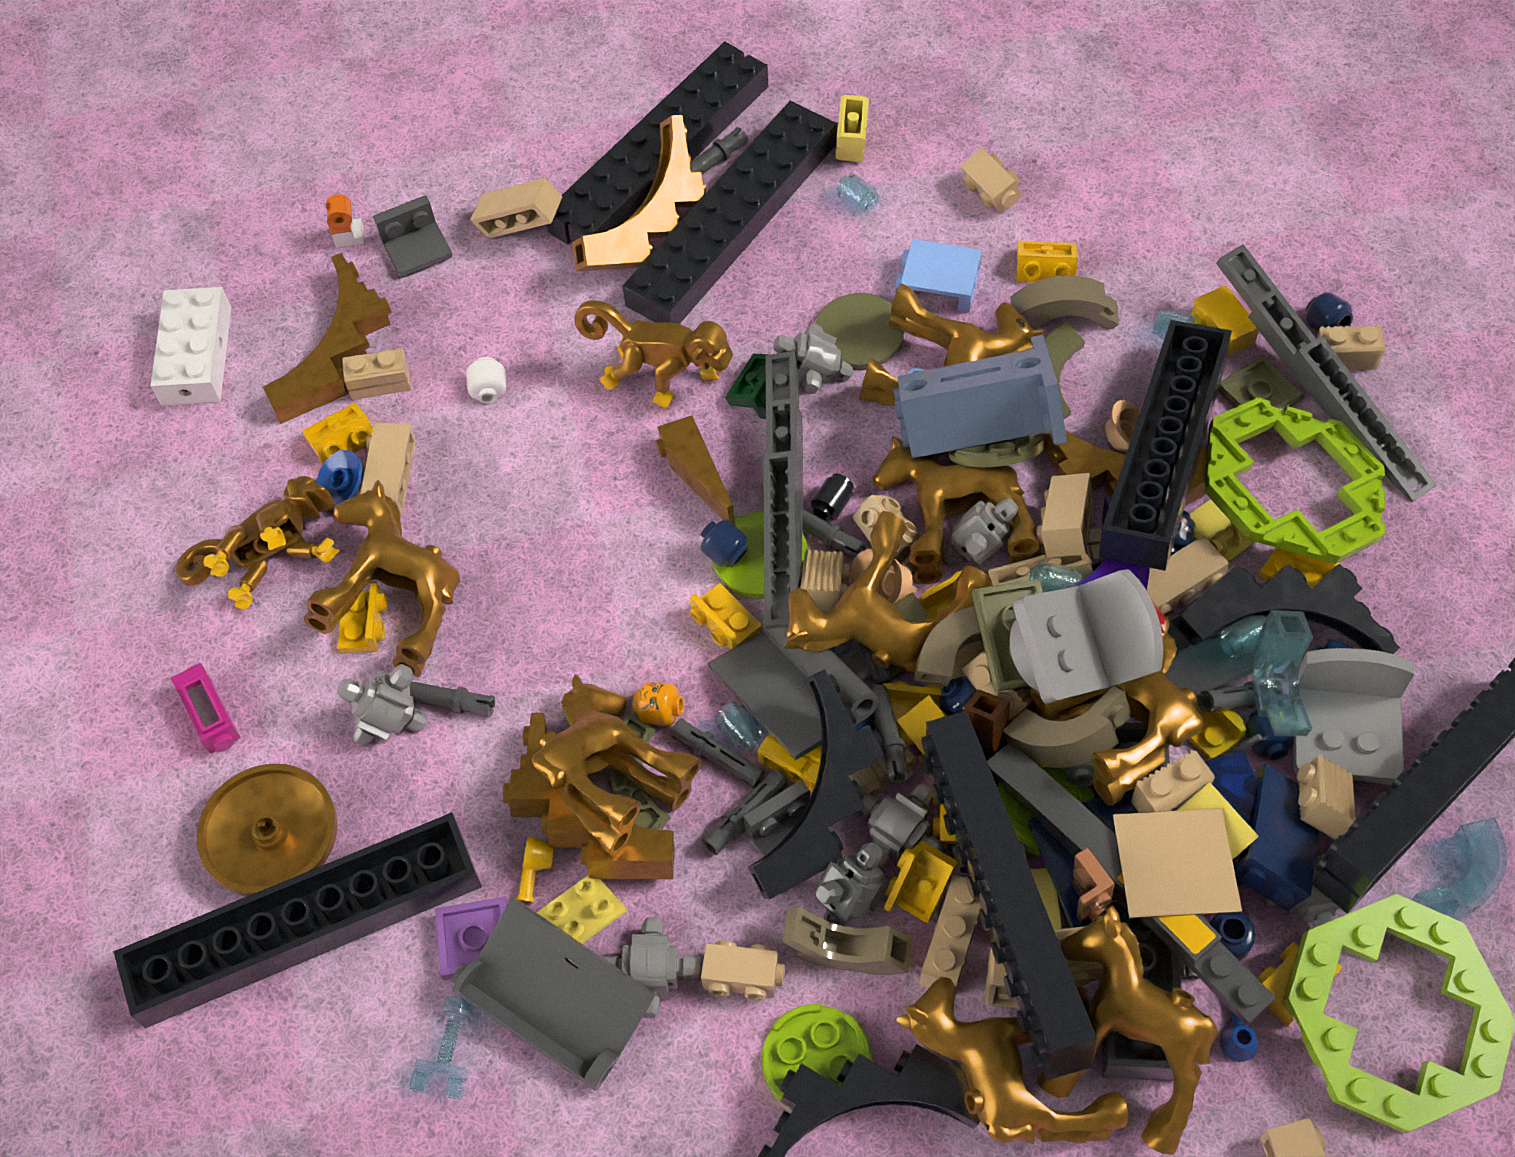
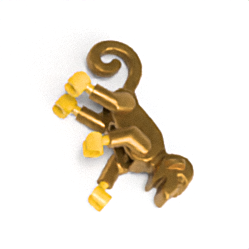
[574,300,733,409]
[176,476,340,610]

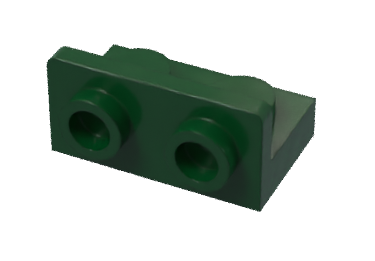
[725,353,771,419]

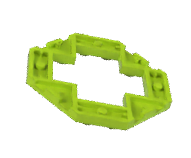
[1204,398,1385,564]
[1283,894,1515,1133]

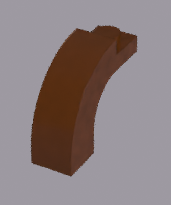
[962,689,1036,755]

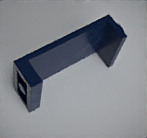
[1233,764,1319,911]

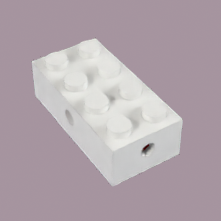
[151,287,231,406]

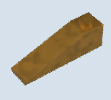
[655,415,736,525]

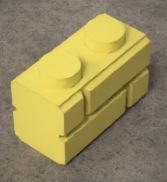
[835,95,869,162]

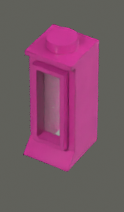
[170,662,241,754]

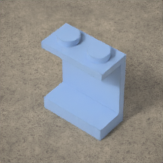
[895,239,982,313]

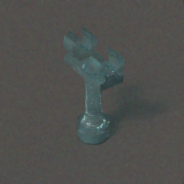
[410,996,473,1100]

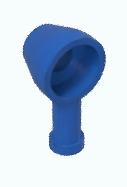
[1220,1010,1259,1062]

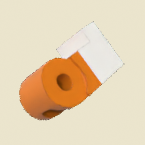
[326,194,364,248]

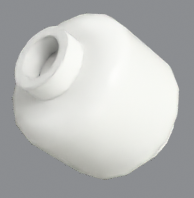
[466,357,506,403]

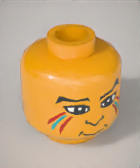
[632,682,685,727]

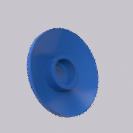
[316,450,362,510]

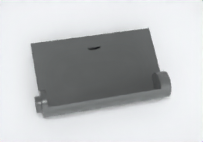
[451,898,656,1091]

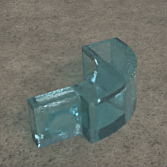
[1253,610,1313,736]
[1412,817,1507,921]

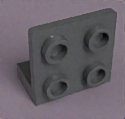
[373,195,453,277]
[743,780,831,857]

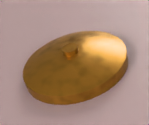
[196,764,338,897]

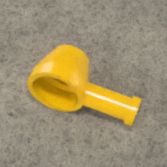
[516,836,554,903]

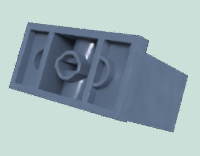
[893,335,1067,458]

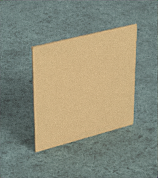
[1113,809,1242,918]

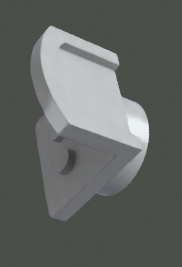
[1010,569,1163,704]
[1293,648,1414,784]

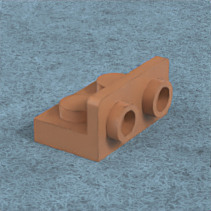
[1072,847,1114,924]

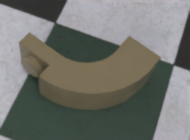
[1010,276,1119,330]
[913,606,983,687]
[1002,686,1132,768]
[782,906,913,975]

